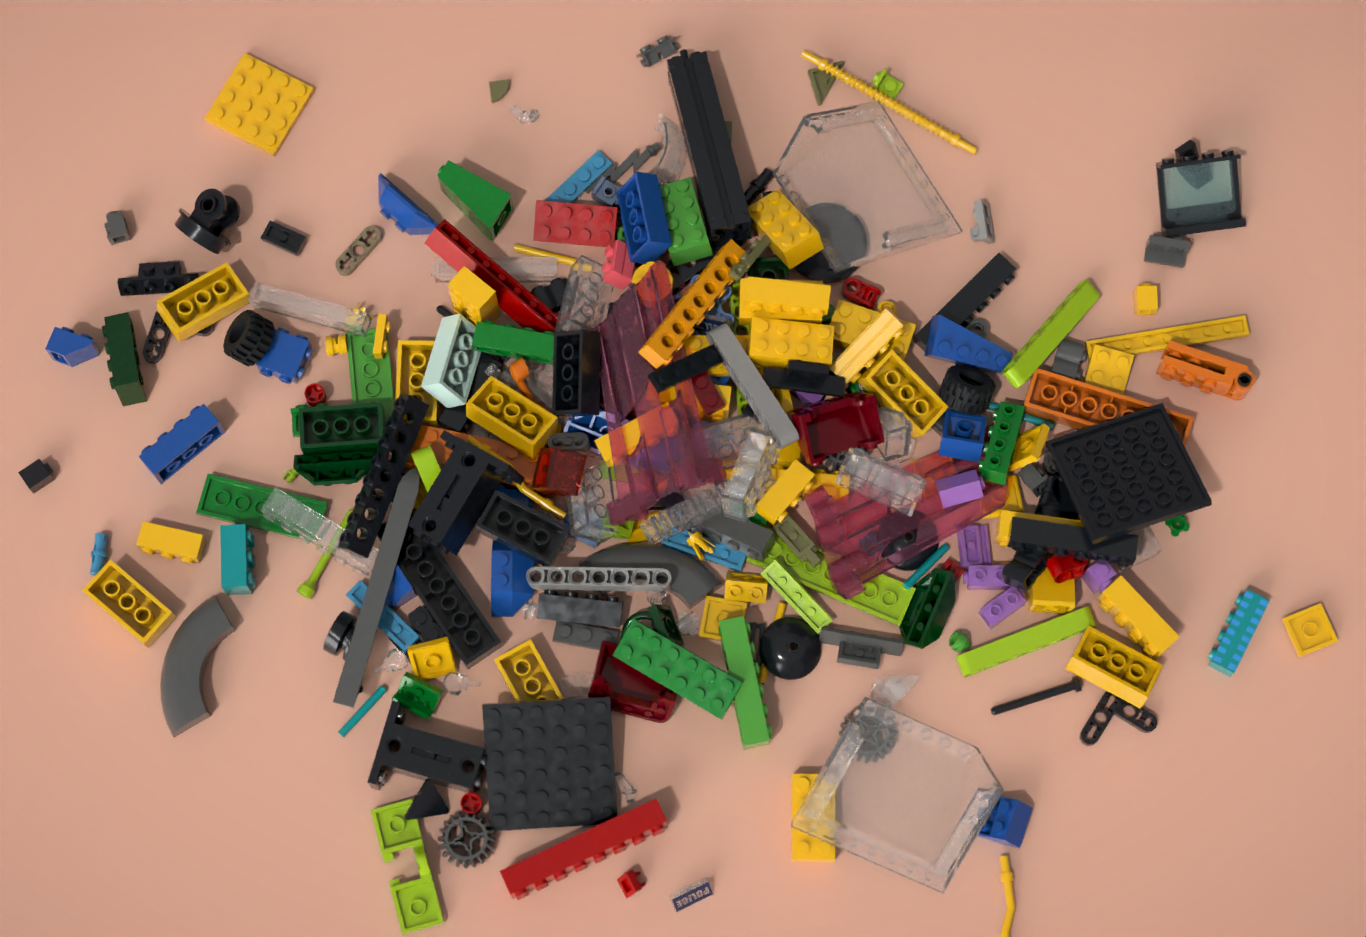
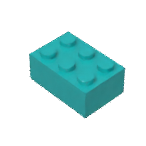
[220,524,256,596]

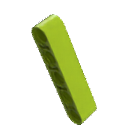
[411,445,469,538]

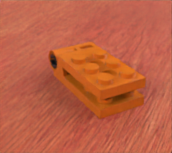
[1156,340,1255,401]

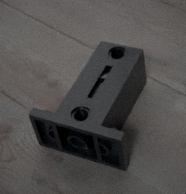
[408,430,525,556]
[367,701,488,793]

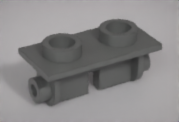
[636,35,679,68]

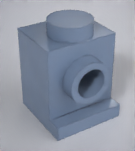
[591,176,620,207]

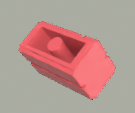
[601,240,635,290]

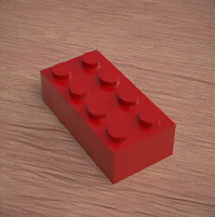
[533,200,619,247]

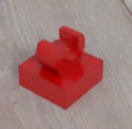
[940,558,965,583]
[617,870,646,899]

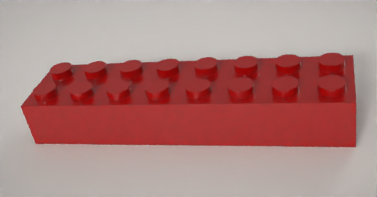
[500,798,667,900]

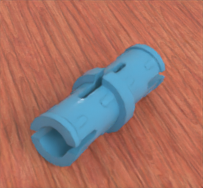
[90,533,109,576]

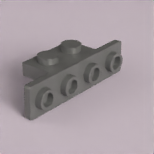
[819,627,904,669]

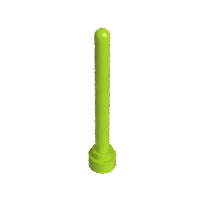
[297,509,353,599]

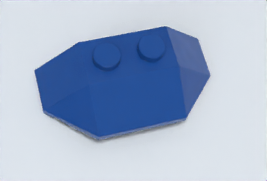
[378,173,439,235]
[563,408,644,469]
[491,540,534,617]

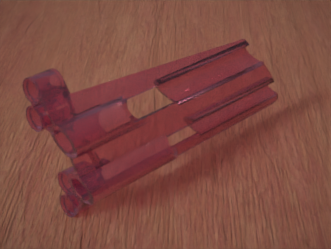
[594,260,727,526]
[804,423,1009,600]

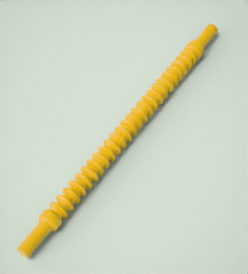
[801,49,978,155]

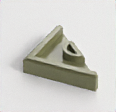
[807,61,844,106]

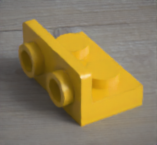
[724,571,768,603]

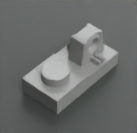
[970,200,995,244]

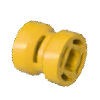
[325,334,348,357]

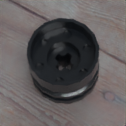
[323,611,357,661]

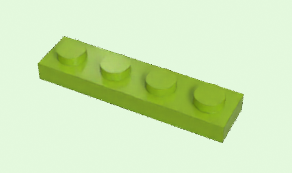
[760,558,834,634]

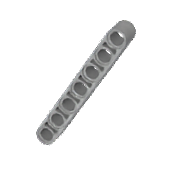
[706,323,799,450]
[526,566,672,591]

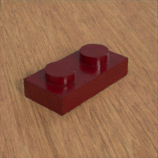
[688,371,725,416]

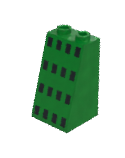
[437,160,513,241]

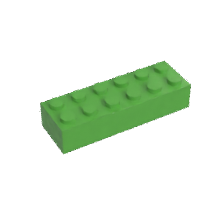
[718,616,773,750]

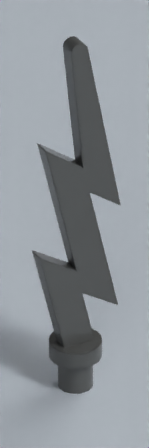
[586,142,661,194]

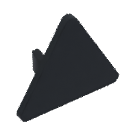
[404,779,449,820]

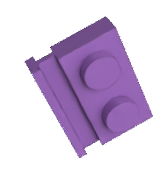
[956,525,992,568]

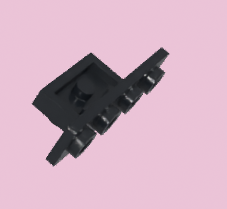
[117,261,200,296]
[763,360,845,398]

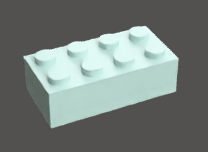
[421,314,481,408]

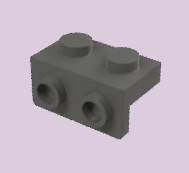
[1144,234,1190,268]

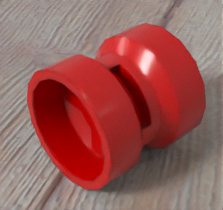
[304,383,327,407]
[460,792,483,816]

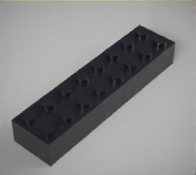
[377,513,502,669]

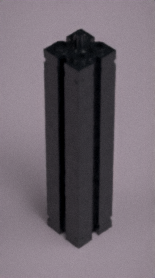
[667,49,751,247]

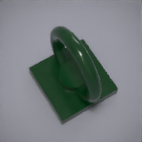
[621,604,685,646]

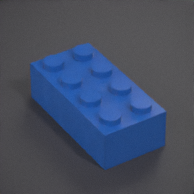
[616,171,671,264]
[139,404,225,485]

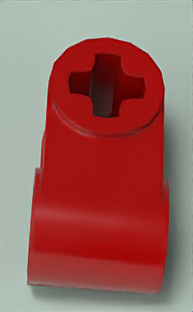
[841,277,882,310]
[1046,556,1089,583]

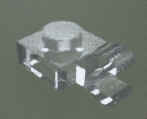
[484,363,518,390]

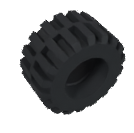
[223,310,274,366]
[939,365,996,415]

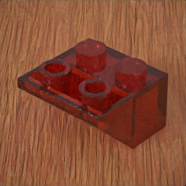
[531,448,587,496]

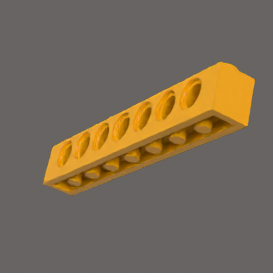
[638,239,745,369]

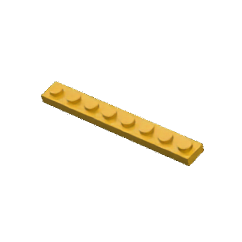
[1085,315,1250,361]

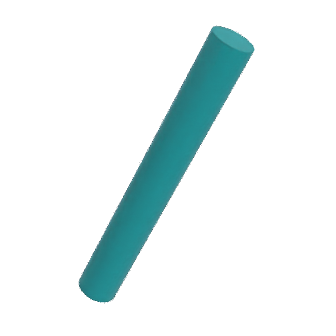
[903,544,949,590]
[338,686,387,737]

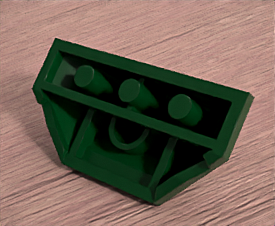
[293,449,377,486]
[899,568,956,649]

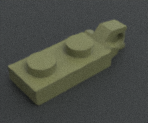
[728,235,771,282]
[772,515,821,568]

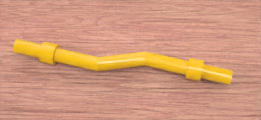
[466,436,567,520]
[1000,856,1016,937]

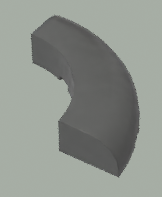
[578,543,723,609]
[160,595,235,738]

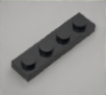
[648,344,723,394]

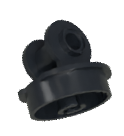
[175,189,240,254]

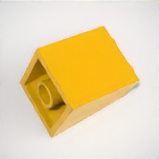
[1028,567,1075,614]

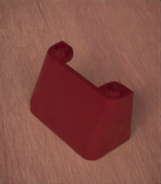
[787,392,885,466]
[588,640,677,723]

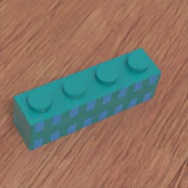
[1207,589,1270,677]

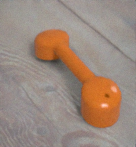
[509,357,551,413]

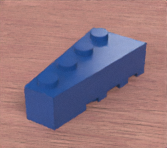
[924,315,1013,375]

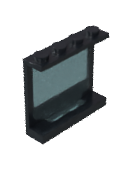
[1156,149,1246,237]

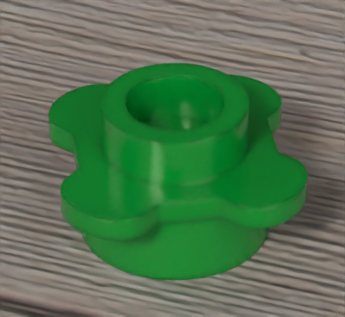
[1165,515,1190,537]

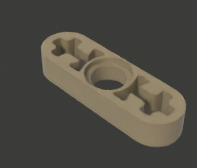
[335,226,382,276]

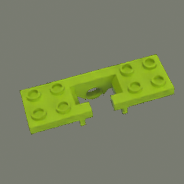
[371,799,444,935]

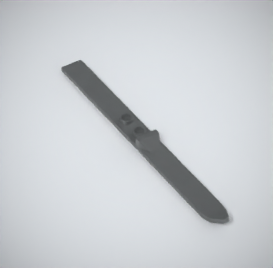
[333,468,419,708]

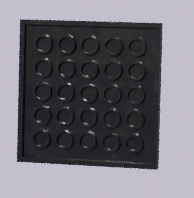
[1046,403,1212,545]
[482,696,617,831]

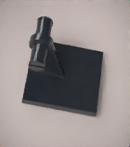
[1035,476,1078,520]

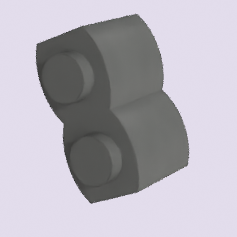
[1050,339,1087,381]

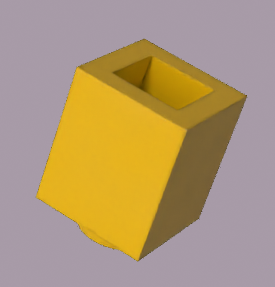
[1133,283,1158,315]

